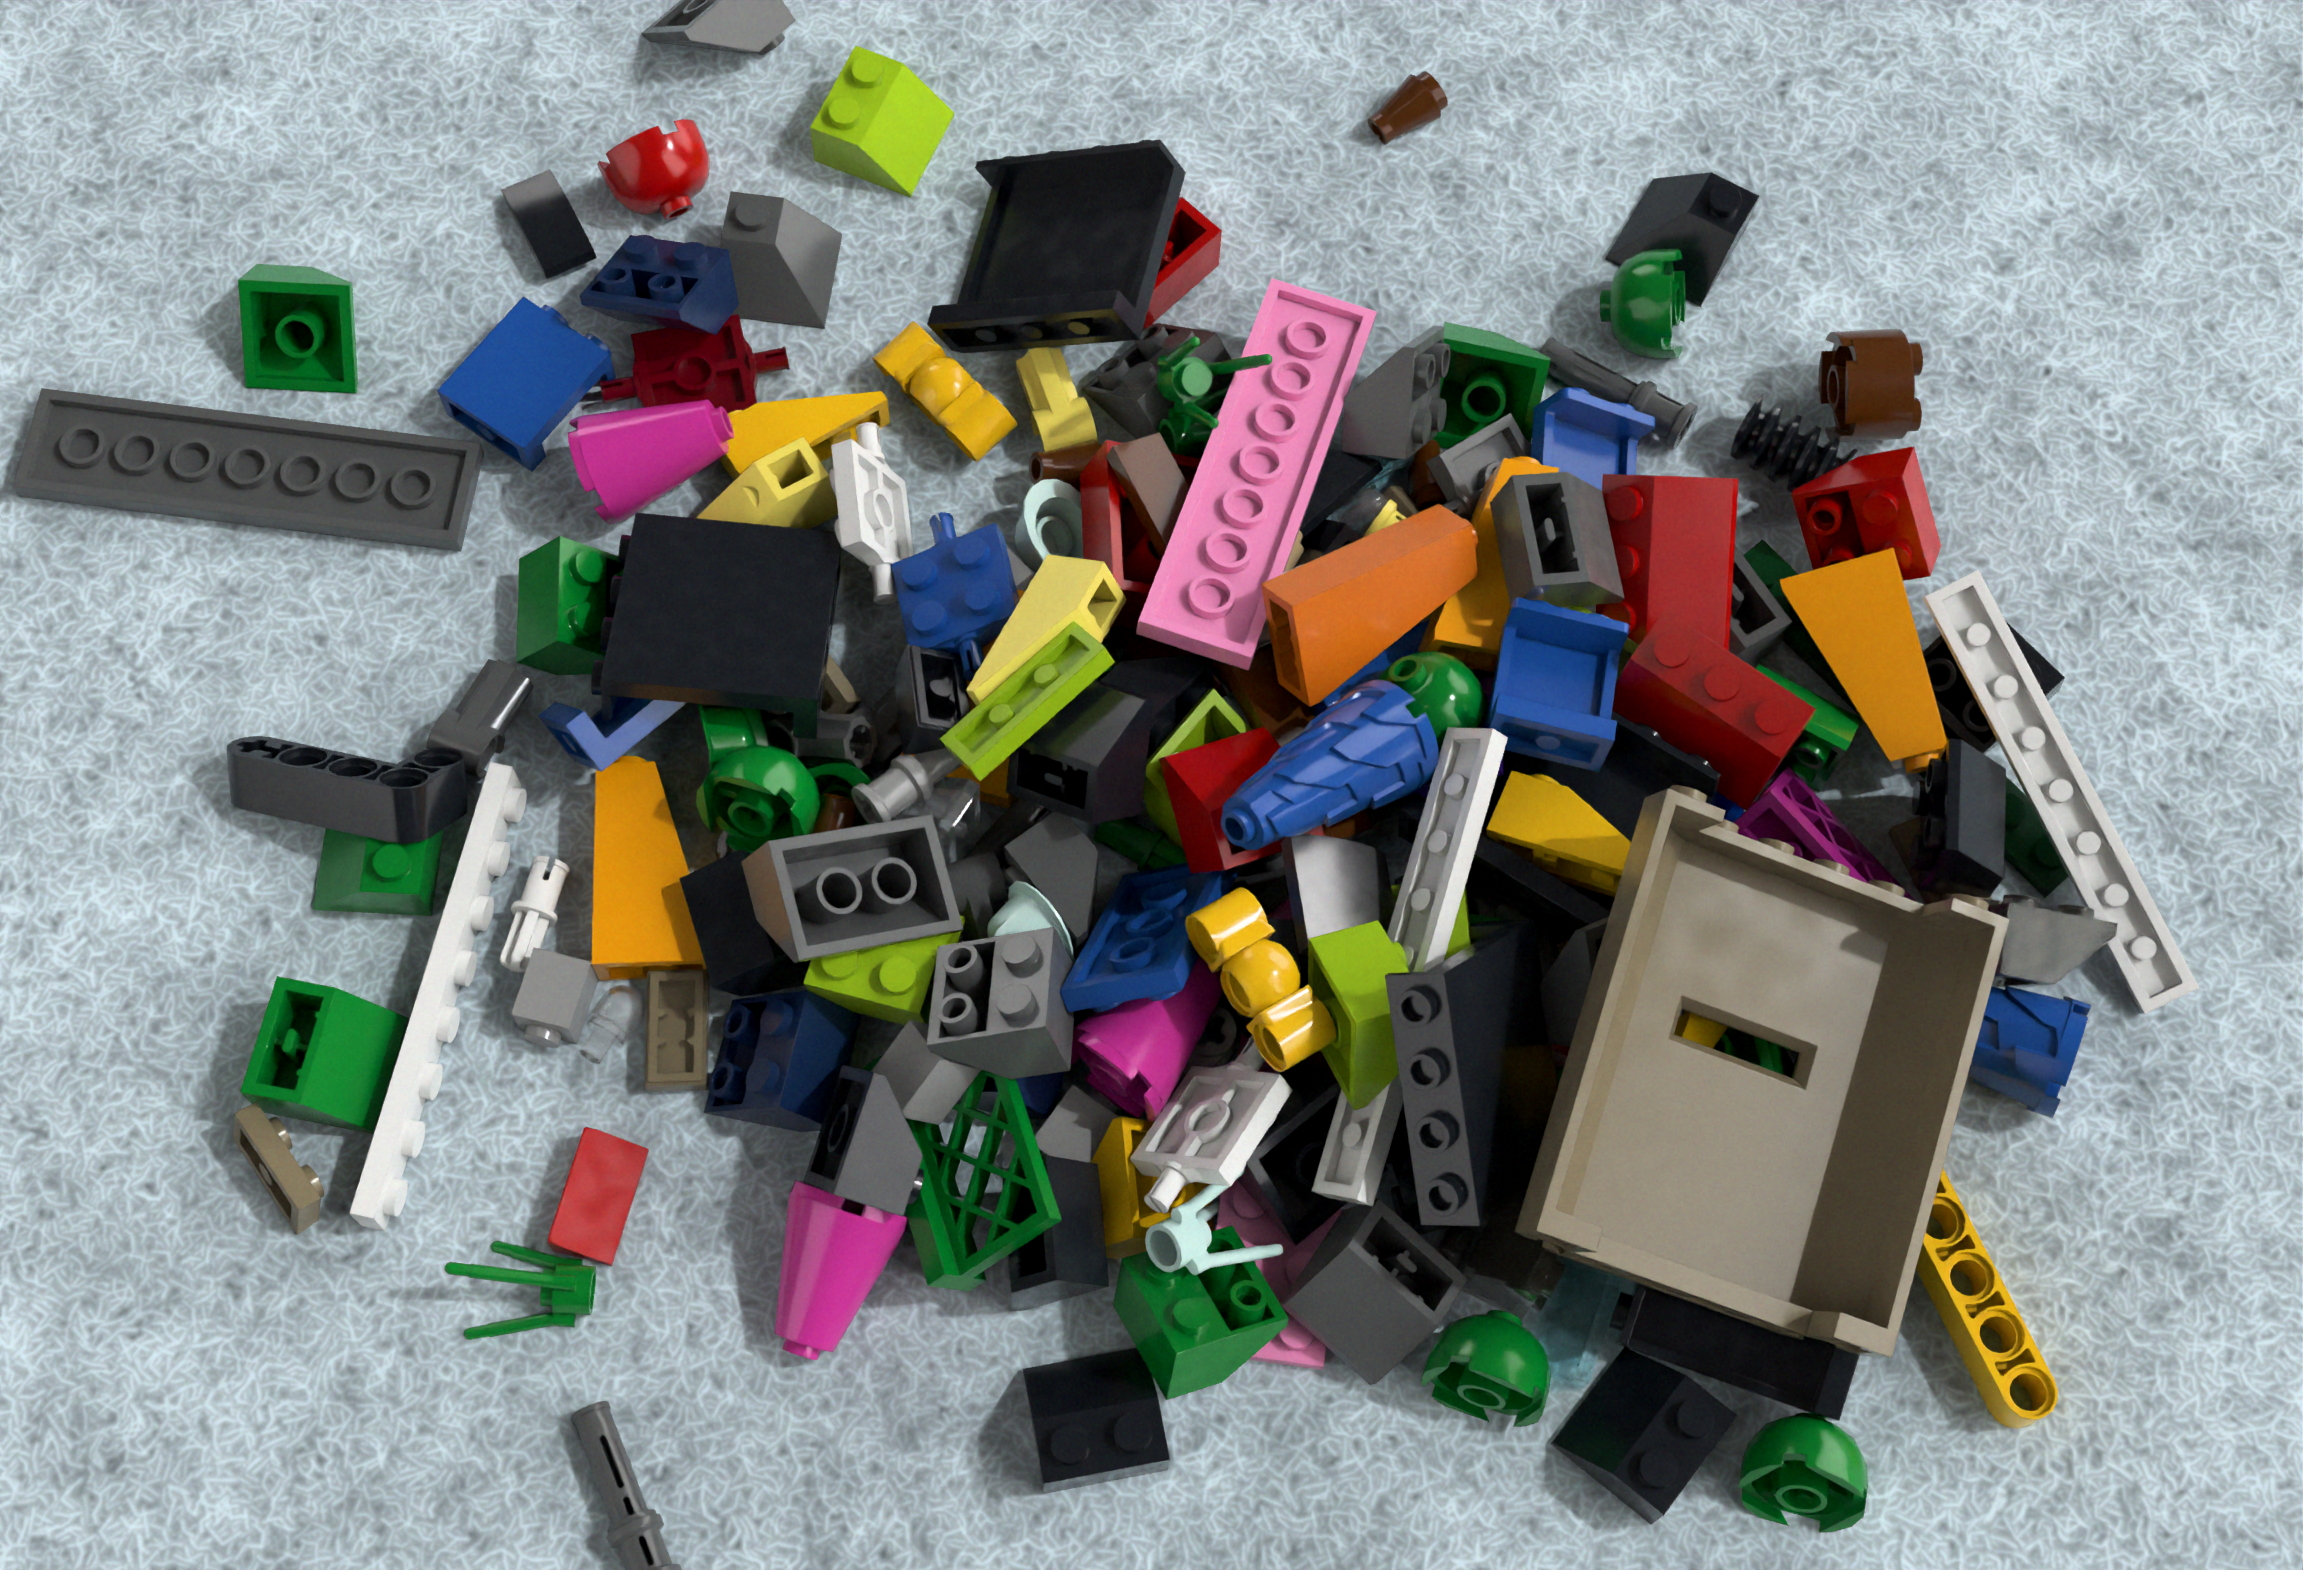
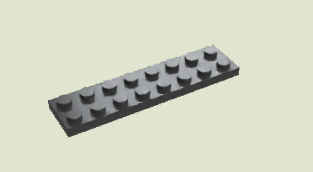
[12,388,484,552]

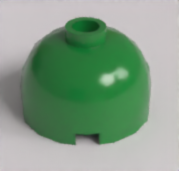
[1600,249,1686,359]
[1377,651,1489,758]
[696,744,820,854]
[1420,1310,1551,1427]
[1738,1412,1868,1533]

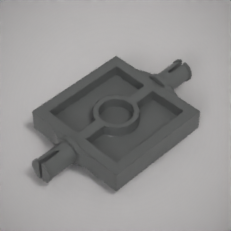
[1426,413,1532,522]

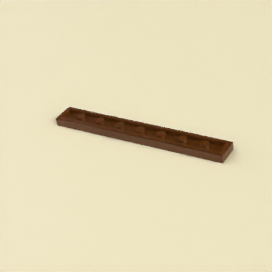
[1106,432,1374,841]

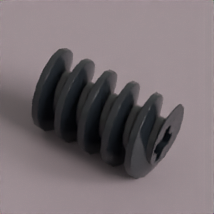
[1730,394,1859,493]

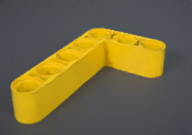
[1916,1169,2058,1429]

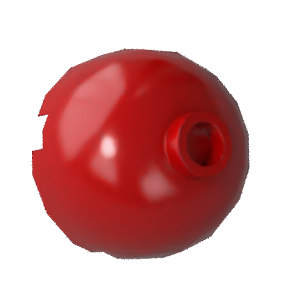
[597,119,710,220]

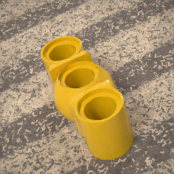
[872,321,1017,463]
[1185,887,1336,1072]

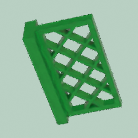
[863,1056,1062,1292]

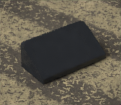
[894,644,970,754]

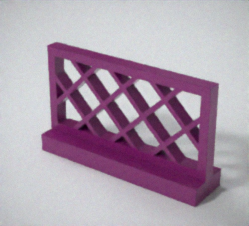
[1732,766,1917,902]

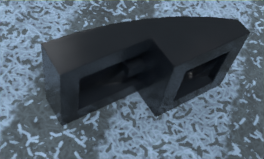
[501,170,597,279]

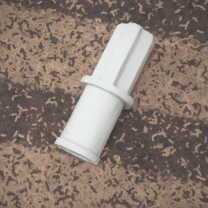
[500,856,570,973]

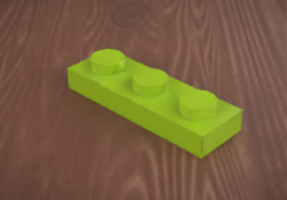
[940,621,1115,781]

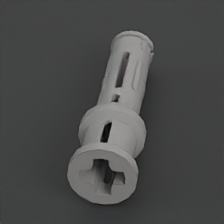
[851,748,962,824]

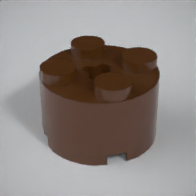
[1818,329,1923,442]

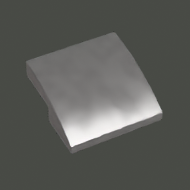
[1281,834,1395,956]

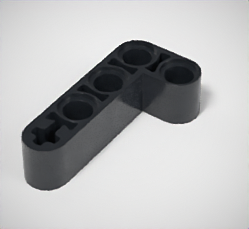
[227,736,467,844]

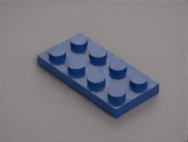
[1060,862,1238,1012]

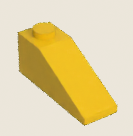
[719,391,890,481]
[1486,771,1631,897]

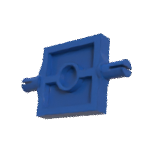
[891,512,1019,681]

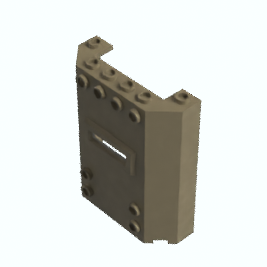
[1515,785,2010,1358]

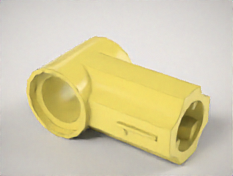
[1016,347,1098,452]

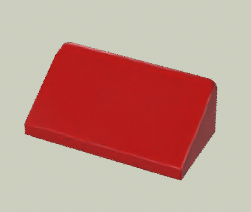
[547,1127,649,1266]

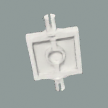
[829,422,913,605]
[1130,1035,1293,1214]

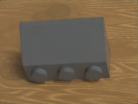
[742,814,963,963]

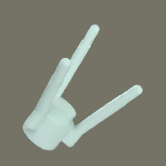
[1145,1168,1283,1275]

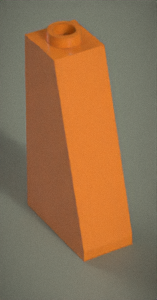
[1261,504,1479,707]

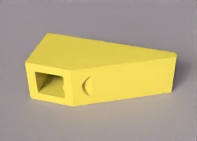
[696,437,838,529]
[966,554,1127,706]

